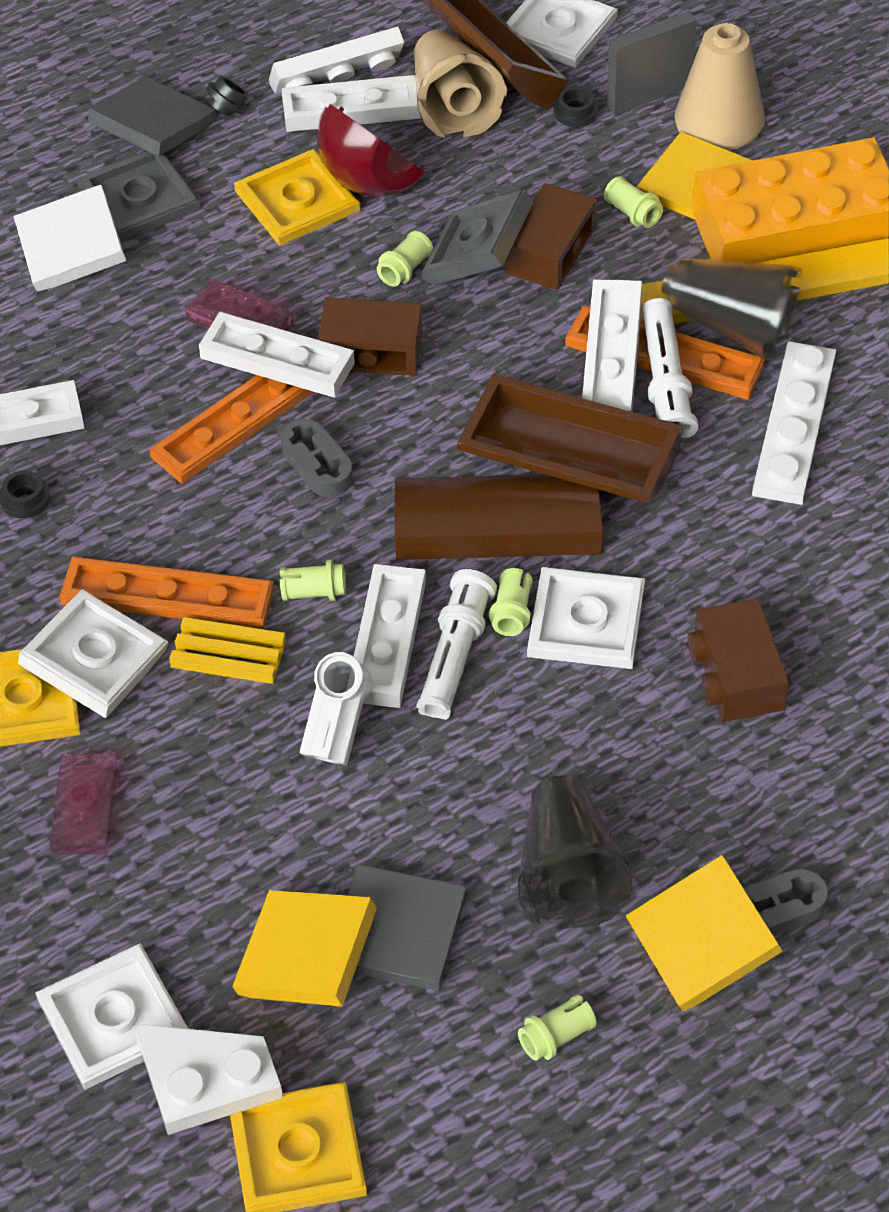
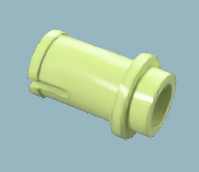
[604,176,663,228]
[377,231,433,287]
[280,560,346,601]
[489,568,533,636]
[518,994,596,1060]

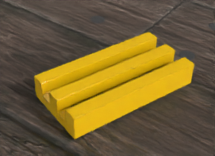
[169,617,286,684]

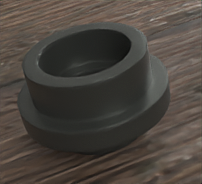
[206,75,249,116]
[554,86,599,127]
[0,470,50,518]

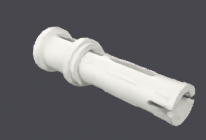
[641,298,698,438]
[416,569,497,720]

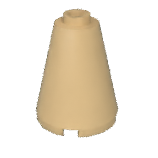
[675,23,765,150]
[414,30,507,138]

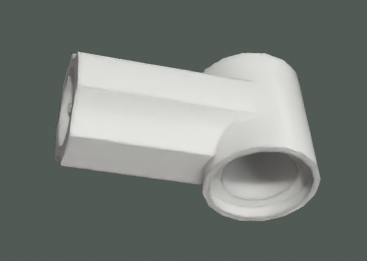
[300,652,372,766]

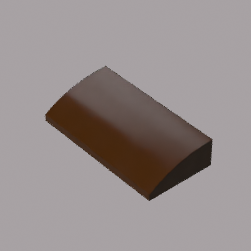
[421,0,569,110]
[457,374,682,504]
[395,474,602,560]

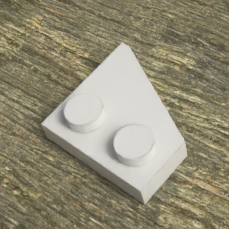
[135,1024,283,1135]

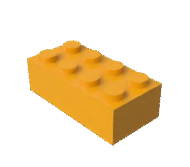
[691,137,889,270]

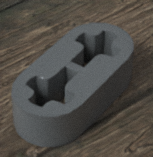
[281,419,353,497]
[744,869,828,937]

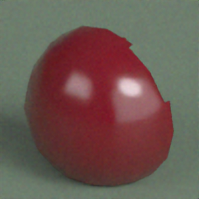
[317,104,426,198]

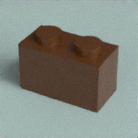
[506,183,596,290]
[317,297,423,376]
[688,598,789,722]

